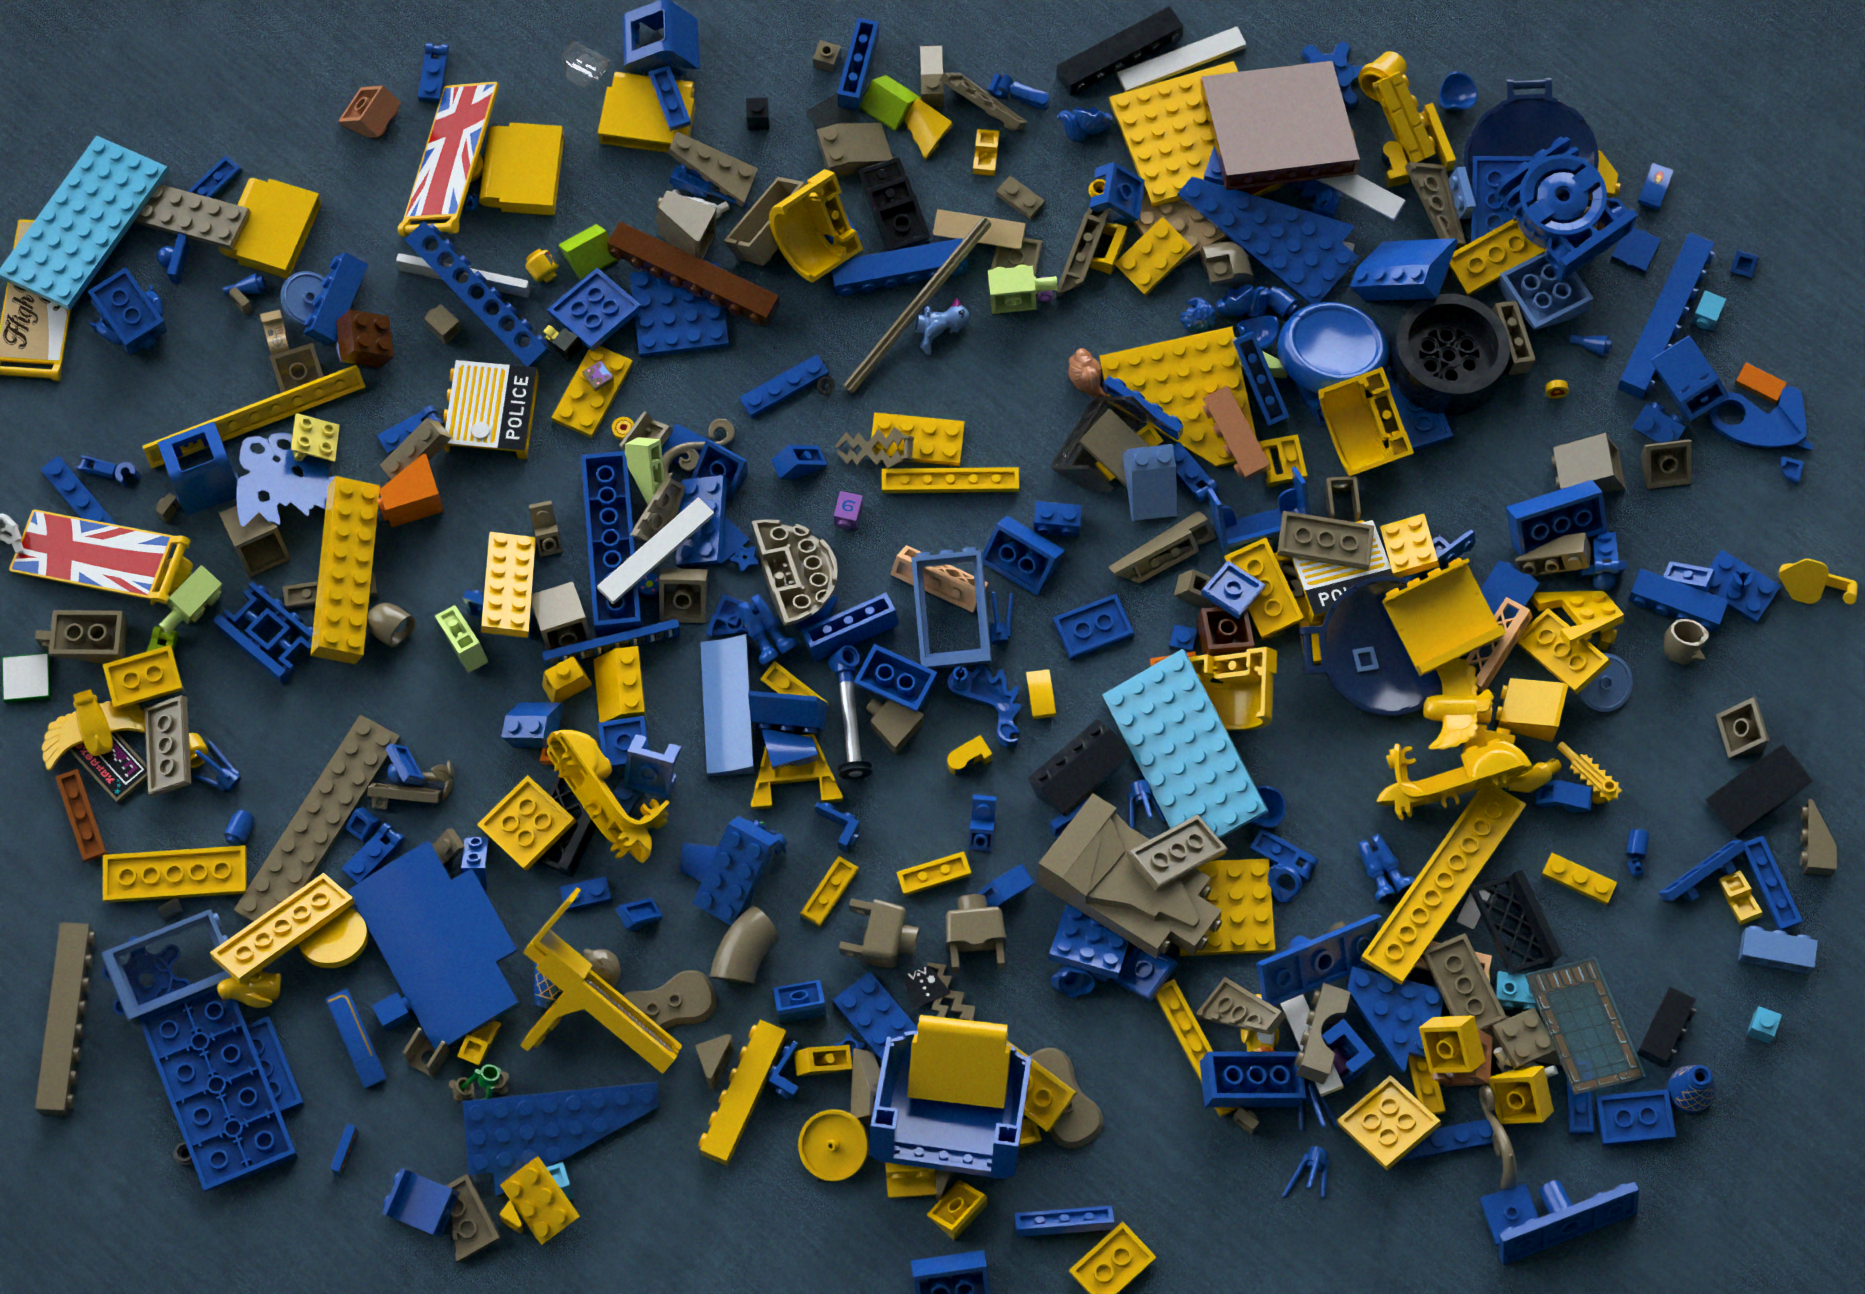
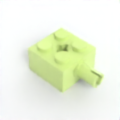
[988,265,1058,314]
[158,565,222,634]

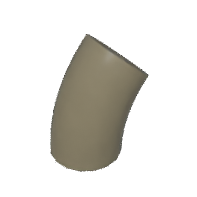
[709,906,779,984]

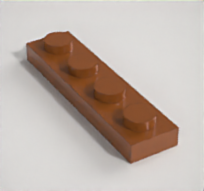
[55,769,107,863]

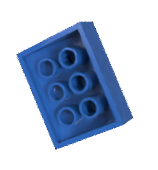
[1350,238,1458,301]

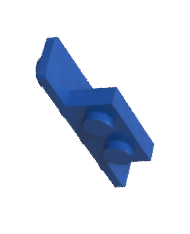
[1403,529,1476,581]

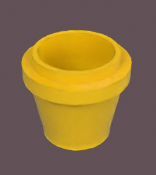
[1358,51,1408,102]

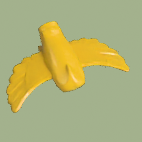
[1423,658,1494,750]
[41,689,145,771]

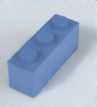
[1738,926,1818,974]

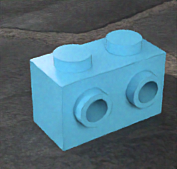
[1494,971,1541,1012]

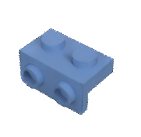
[1449,167,1476,220]

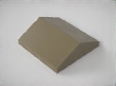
[269,343,324,393]

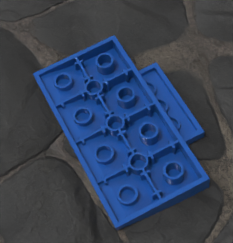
[348,840,521,1051]
[138,984,304,1192]

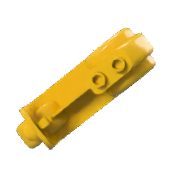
[547,730,670,863]
[1376,739,1533,820]

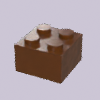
[336,310,394,368]
[1197,607,1254,656]

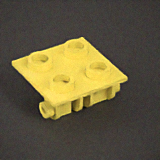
[291,413,340,462]

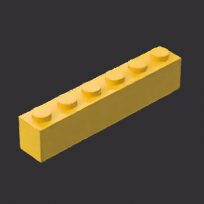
[698,1019,787,1166]

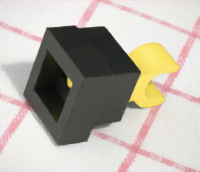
[543,325,582,362]

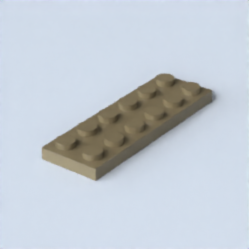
[133,184,251,250]

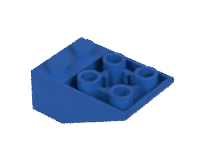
[1651,335,1730,421]

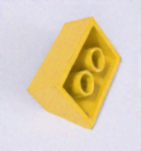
[593,646,646,723]

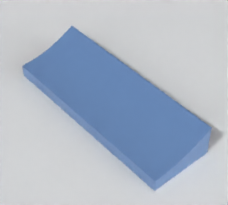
[700,634,754,776]

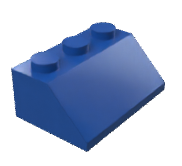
[982,516,1065,596]
[854,644,937,712]
[748,691,827,734]
[911,1250,990,1294]

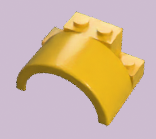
[769,169,863,283]
[1318,367,1414,476]
[1189,647,1277,731]

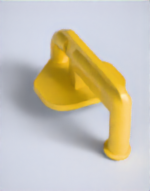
[1779,558,1858,605]

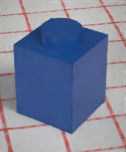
[372,992,412,1032]

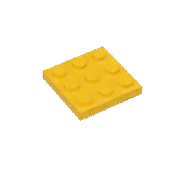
[477,775,577,871]
[1337,1075,1441,1170]

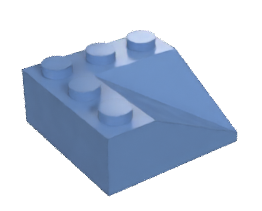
[1497,251,1594,330]

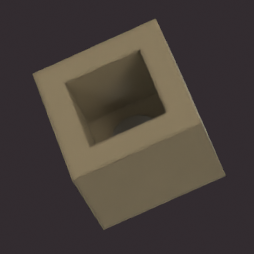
[813,40,841,73]

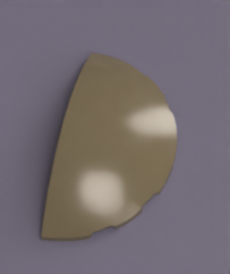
[751,519,838,626]

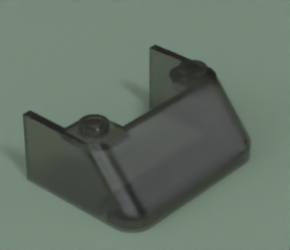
[1051,396,1156,491]

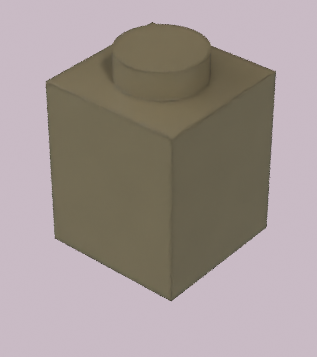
[424,304,462,345]

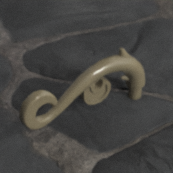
[662,419,735,478]
[1479,1085,1517,1190]

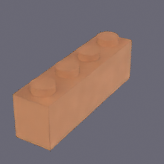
[1202,385,1271,482]

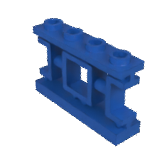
[212,582,313,685]

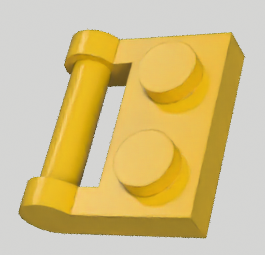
[1259,434,1308,487]

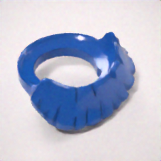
[1267,863,1302,902]

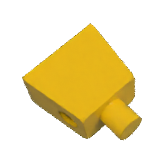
[542,657,592,703]

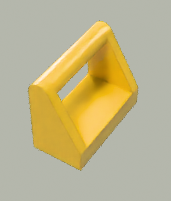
[1090,223,1127,274]

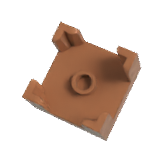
[1433,1029,1493,1087]

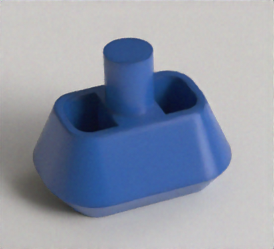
[464,194,479,211]
[1627,858,1645,877]

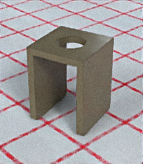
[1324,476,1361,522]
[402,1027,450,1079]

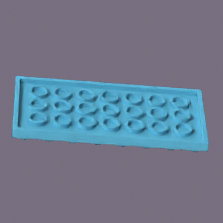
[0,136,170,310]
[1102,649,1269,839]

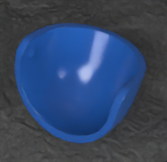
[1439,71,1478,111]
[1237,316,1279,349]
[1249,786,1286,828]

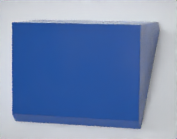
[691,439,748,500]
[773,980,827,1024]

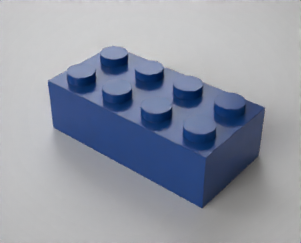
[1506,480,1608,556]
[692,816,779,925]
[1200,1052,1306,1108]

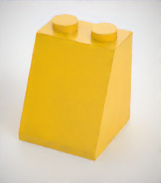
[1495,678,1568,742]

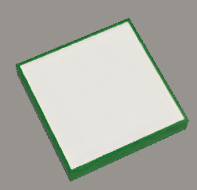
[2,653,51,703]

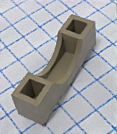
[1295,983,1351,1085]

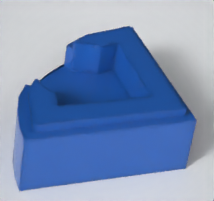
[1780,456,1804,485]

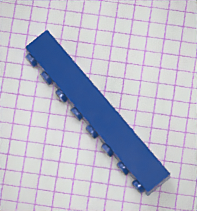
[1617,232,1715,399]

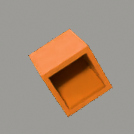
[377,454,444,528]

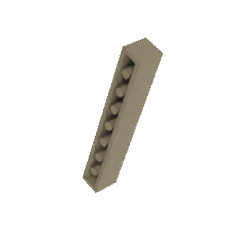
[35,922,96,1116]

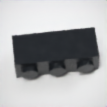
[1636,986,1697,1067]

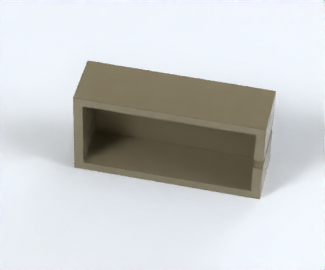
[723,177,806,265]

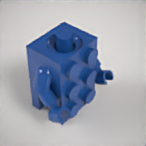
[88,267,167,356]

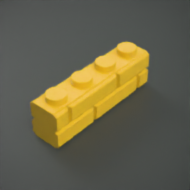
[1372,72,1436,163]

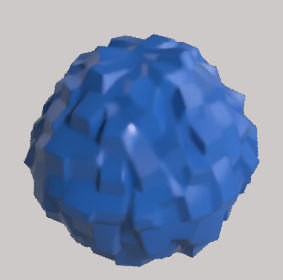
[1180,298,1216,334]

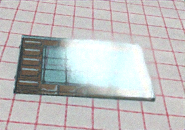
[1525,957,1646,1095]

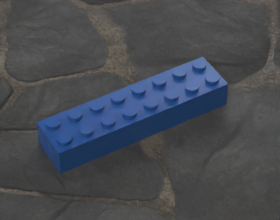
[581,451,642,635]

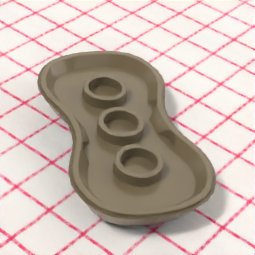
[622,970,717,1030]
[1029,1048,1104,1149]

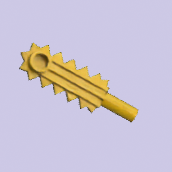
[1557,742,1622,802]

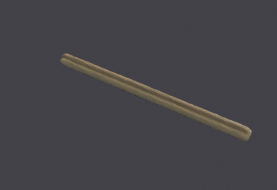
[844,217,992,393]

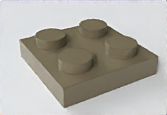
[1491,1008,1558,1070]

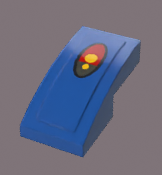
[1638,163,1674,210]

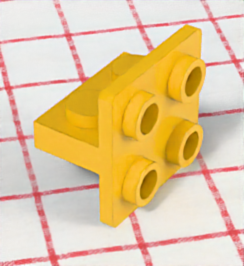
[886,1163,936,1198]

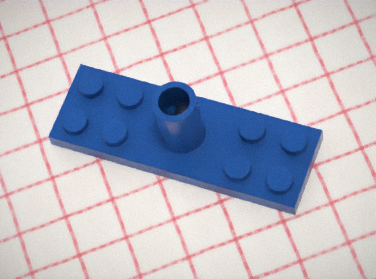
[1257,914,1383,1006]
[1499,1180,1639,1265]

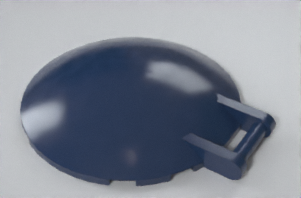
[1464,77,1599,201]
[1299,576,1443,716]

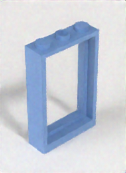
[911,547,992,669]
[101,909,232,1021]

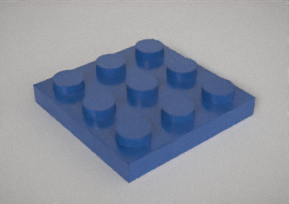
[547,268,643,352]
[1048,904,1129,979]

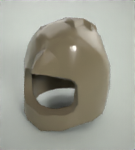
[367,603,416,647]
[1664,619,1709,665]
[584,949,621,988]

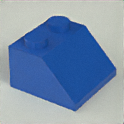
[501,702,563,748]

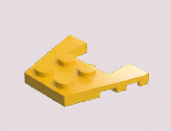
[1530,591,1624,648]
[751,734,843,810]

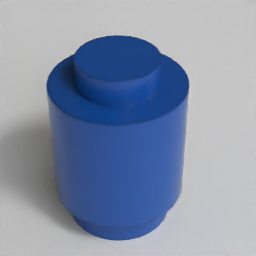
[1267,286,1298,318]
[223,810,255,846]

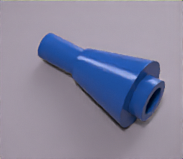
[223,273,266,295]
[1569,334,1612,358]

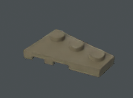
[630,478,686,543]
[446,1174,501,1263]

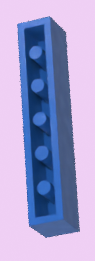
[831,238,967,296]

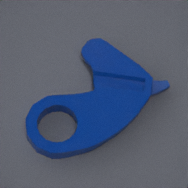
[1707,386,1813,451]

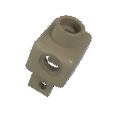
[946,894,1006,974]
[839,899,919,968]

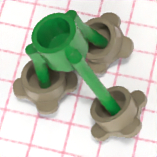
[448,1064,509,1102]

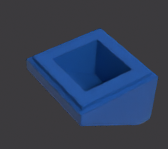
[1730,250,1759,278]
[344,807,380,842]

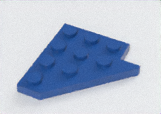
[1346,966,1443,1074]

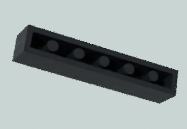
[1056,6,1183,96]

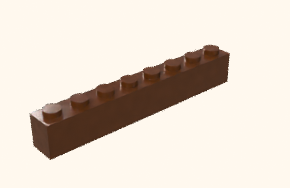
[607,221,779,327]

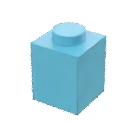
[1692,291,1726,331]
[1746,1006,1782,1044]

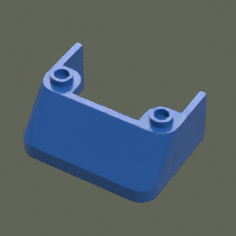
[1208,467,1311,555]

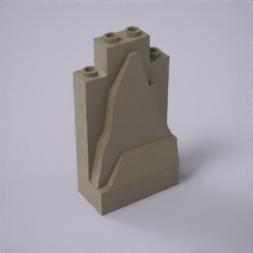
[1038,794,1222,959]

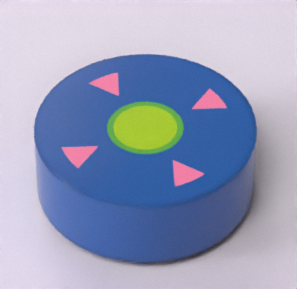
[638,573,659,597]

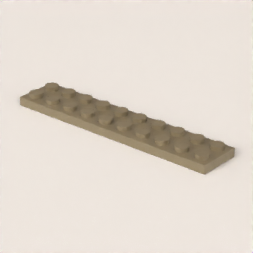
[234,715,401,922]

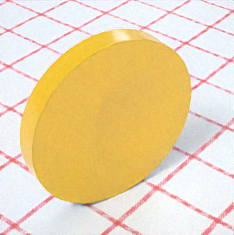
[298,908,368,968]
[798,1109,869,1181]

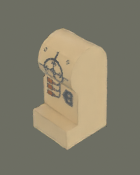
[260,310,290,355]

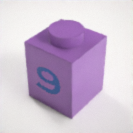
[834,491,863,530]

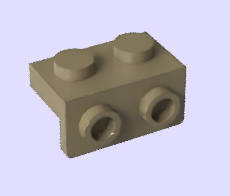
[619,412,673,451]

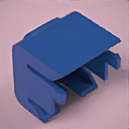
[622,0,700,77]
[157,421,239,516]

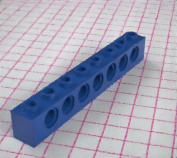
[404,221,550,367]

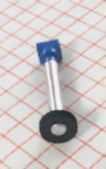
[828,645,873,780]

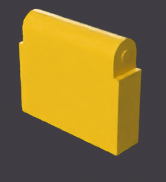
[598,72,696,153]
[479,123,564,215]
[218,178,322,279]
[907,1015,1011,1108]

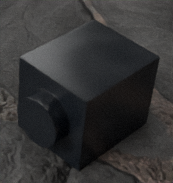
[746,97,770,130]

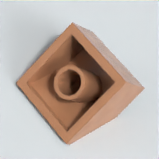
[338,86,402,138]

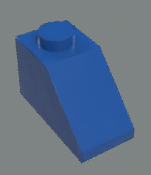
[771,445,828,479]

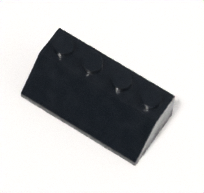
[1027,719,1134,816]

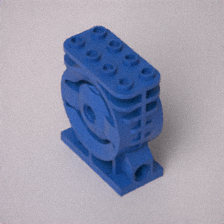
[1495,136,1638,282]

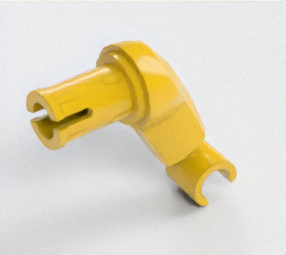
[1499,758,1561,792]

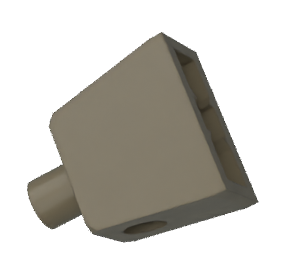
[866,698,924,755]

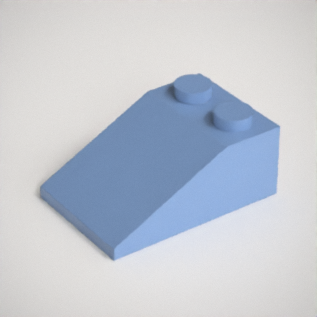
[1122,444,1177,521]

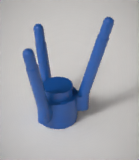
[976,592,1014,645]
[193,741,241,792]
[1127,780,1166,830]
[1298,1080,1339,1131]
[1282,1146,1330,1198]

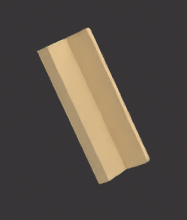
[933,209,1026,249]

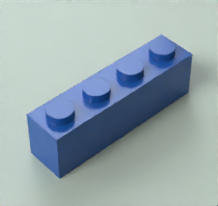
[837,17,879,110]
[304,251,369,346]
[1232,331,1289,426]
[1628,568,1729,633]
[802,593,899,662]

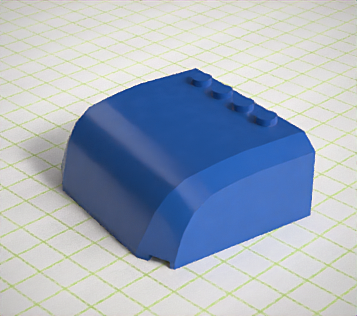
[869,1031,1032,1179]

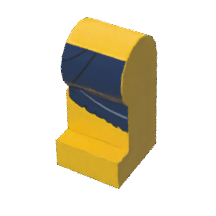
[1381,141,1410,188]
[947,735,992,775]

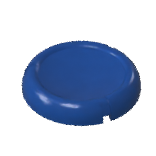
[1277,302,1390,393]

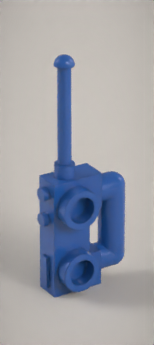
[669,164,747,208]

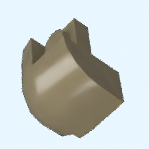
[1199,242,1254,289]

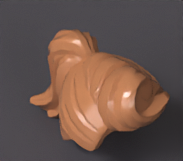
[1068,348,1107,400]

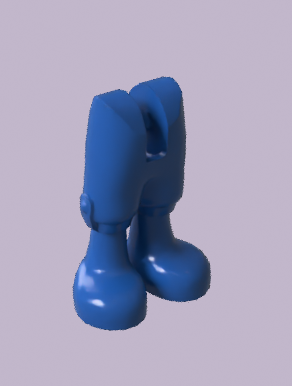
[738,594,799,665]
[1357,834,1415,904]

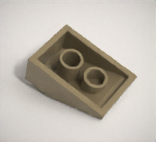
[817,123,893,178]
[48,610,128,664]

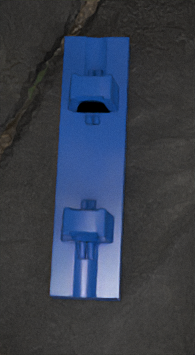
[1658,840,1746,901]

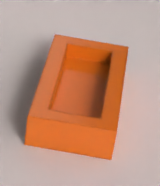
[1735,363,1787,404]

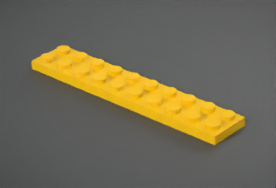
[1361,784,1526,985]

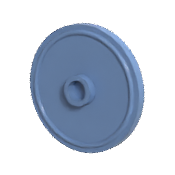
[281,271,324,326]
[1579,653,1633,712]

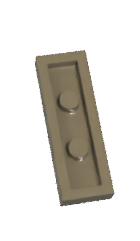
[367,783,442,809]

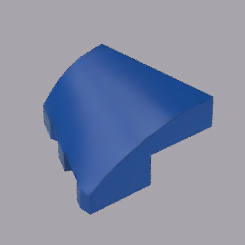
[706,594,758,636]
[761,729,818,770]
[680,843,717,884]

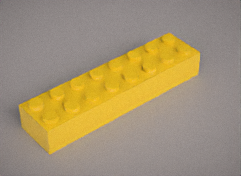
[310,476,380,664]

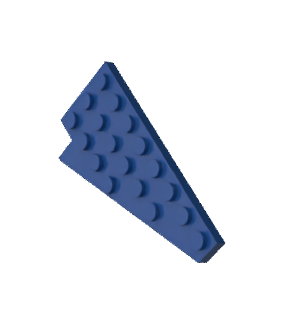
[1177,176,1358,305]
[462,1082,659,1195]

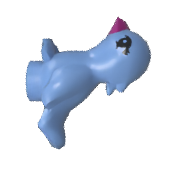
[915,298,970,355]

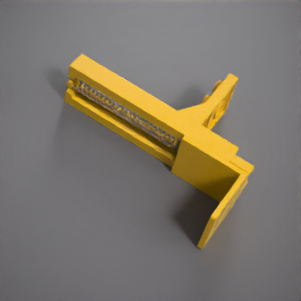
[520,887,682,1074]

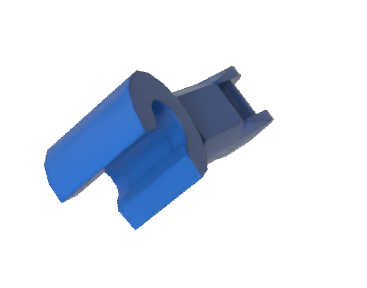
[988,73,1049,110]
[76,455,141,487]

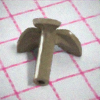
[422,760,455,800]

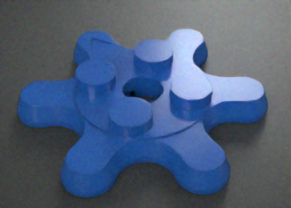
[1302,42,1364,109]
[102,936,191,1015]

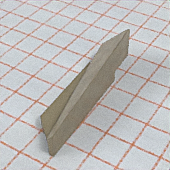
[1056,196,1112,297]
[1108,511,1216,583]

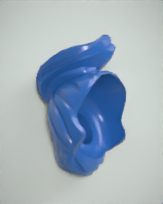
[1057,107,1113,141]
[1216,284,1270,317]
[1051,965,1110,998]

